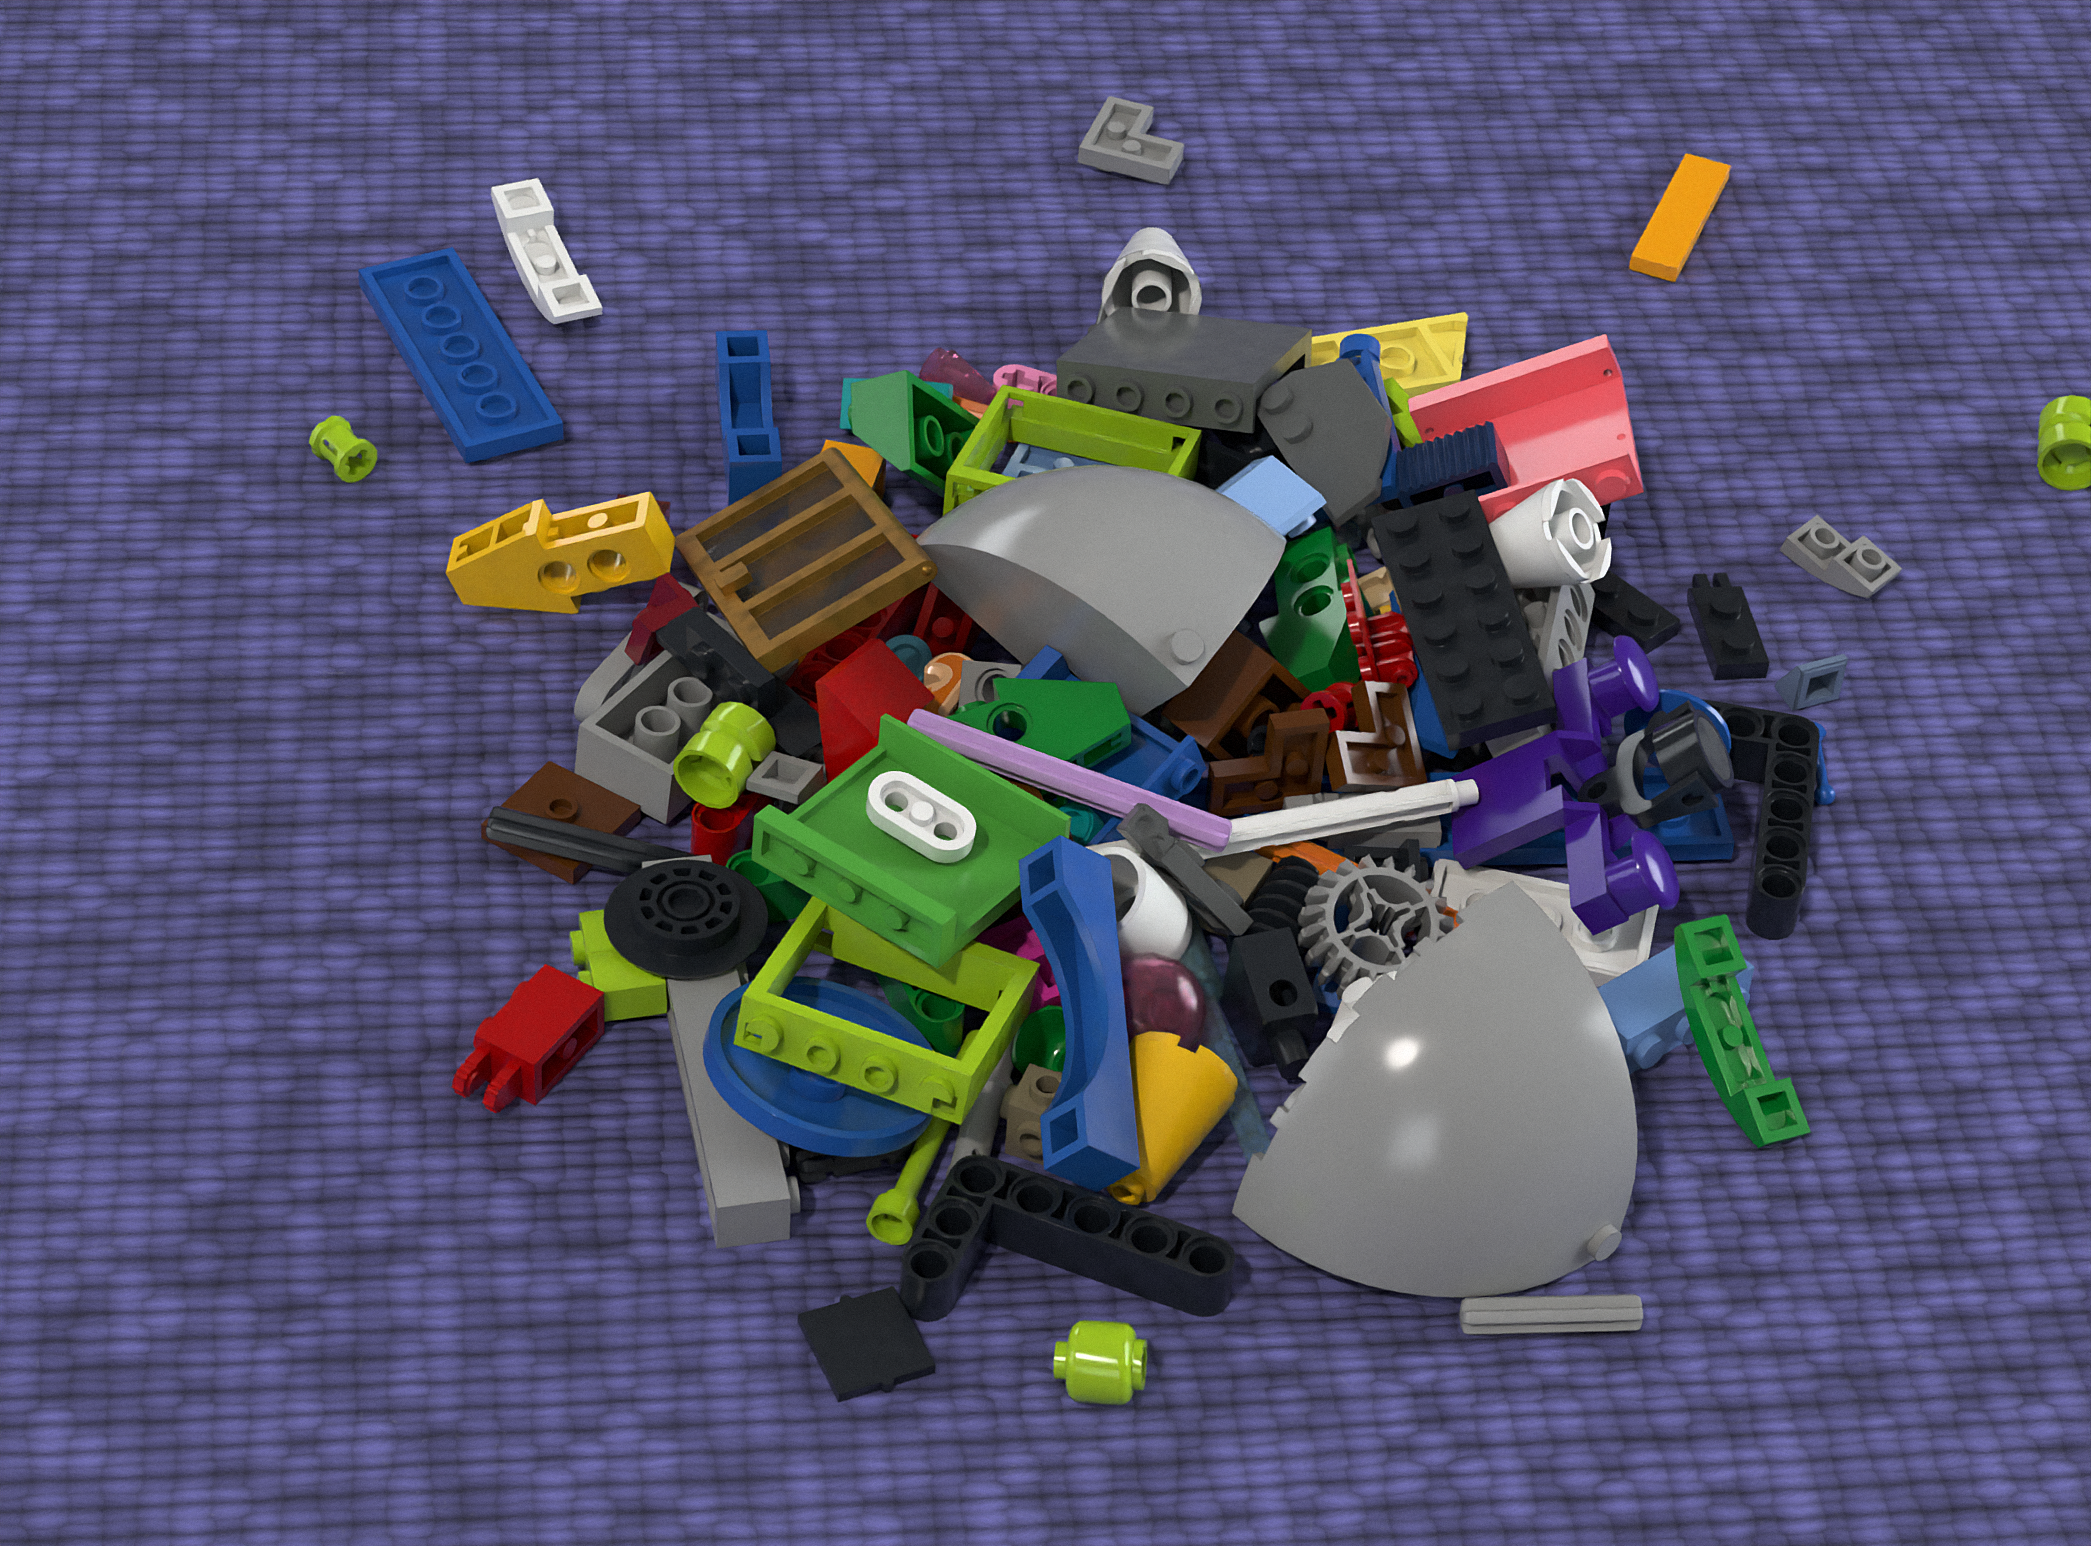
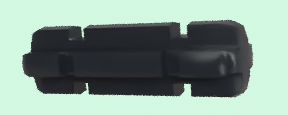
[794,1143,913,1184]

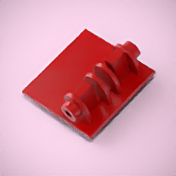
[1340,559,1418,688]

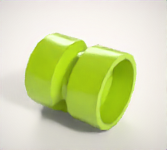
[2037,395,2091,491]
[673,701,776,809]

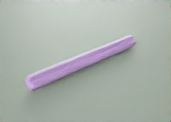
[907,709,1232,852]

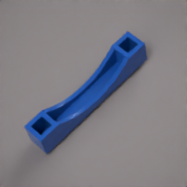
[1019,835,1140,1192]

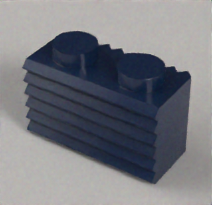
[1396,421,1511,509]

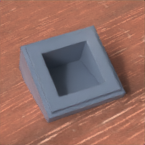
[1775,654,1848,711]

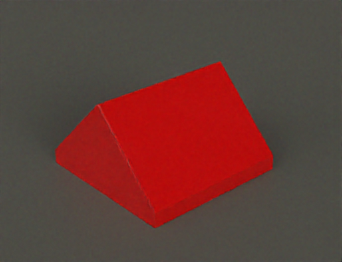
[815,638,935,784]

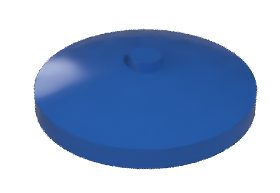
[703,976,940,1157]

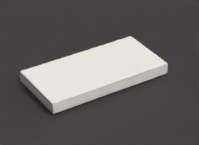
[1415,859,1659,987]

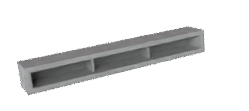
[642,855,800,1249]

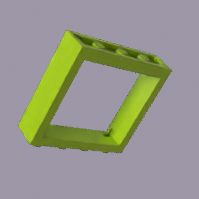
[942,384,1202,517]
[733,896,1040,1125]

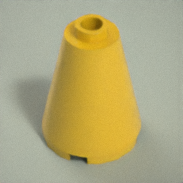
[1107,1031,1238,1205]

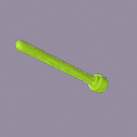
[866,1030,979,1245]

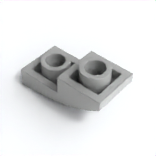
[1780,515,1902,598]

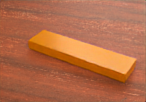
[1629,153,1731,282]

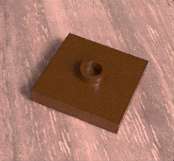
[481,761,641,885]

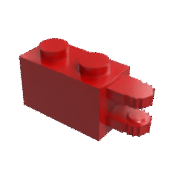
[451,964,604,1114]

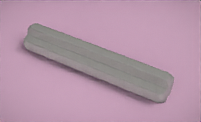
[1459,1294,1643,1335]

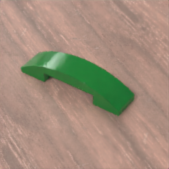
[1674,914,1811,1148]

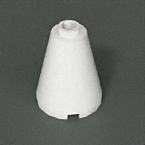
[1102,227,1202,316]
[1488,478,1612,589]

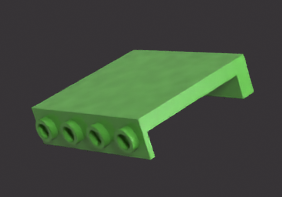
[751,713,1071,969]

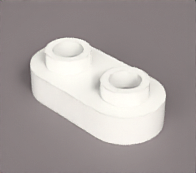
[866,771,976,863]

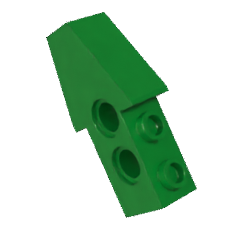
[1259,526,1376,710]
[945,677,1131,796]

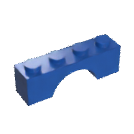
[715,330,782,510]

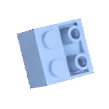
[1214,455,1327,538]

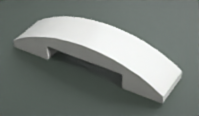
[491,178,602,324]

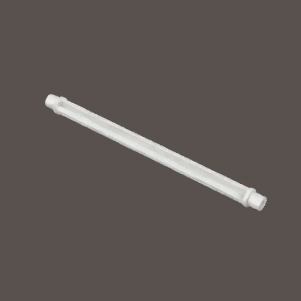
[1086,779,1479,859]

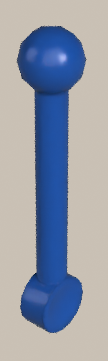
[1812,721,1836,805]

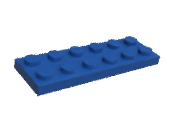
[358,247,564,464]

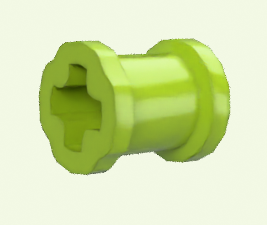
[309,416,378,483]

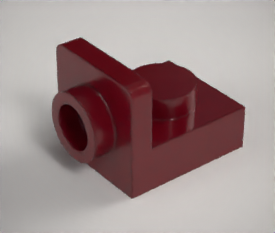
[624,572,701,666]

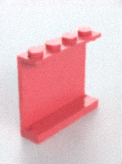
[1408,334,1644,524]

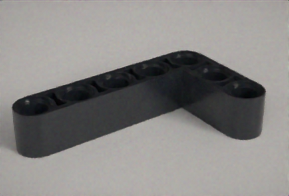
[1702,699,1820,940]
[899,1154,1236,1322]

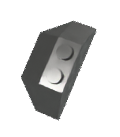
[1256,358,1392,527]

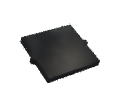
[798,1286,936,1403]

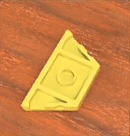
[1311,312,1468,398]

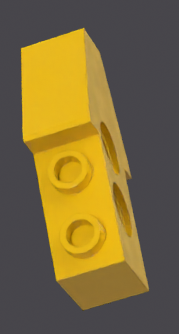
[446,491,676,614]

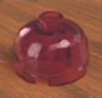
[1120,952,1208,1051]

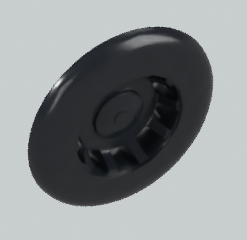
[603,859,768,979]

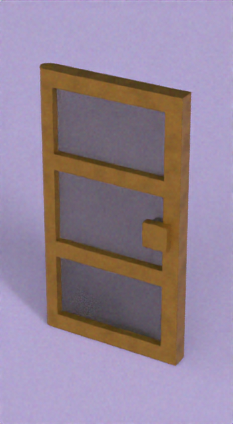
[675,447,938,674]

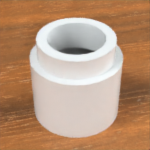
[1094,846,1192,977]

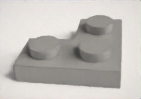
[1078,96,1184,185]

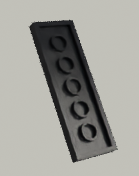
[1370,489,1558,752]

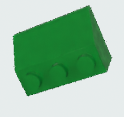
[848,370,980,498]

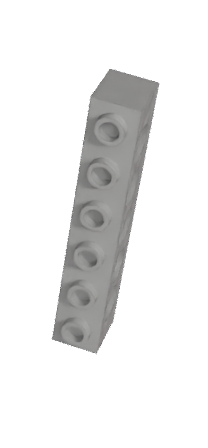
[1485,583,1595,779]

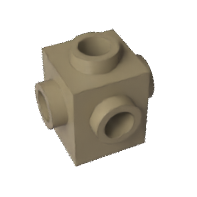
[1000,1063,1062,1165]

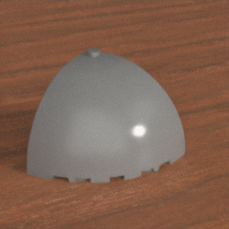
[915,465,1286,717]
[1232,881,1637,1298]

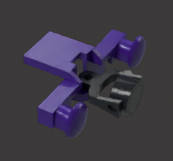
[1449,635,1734,936]

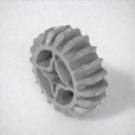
[1298,854,1454,1000]

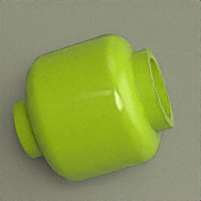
[1054,1320,1147,1405]

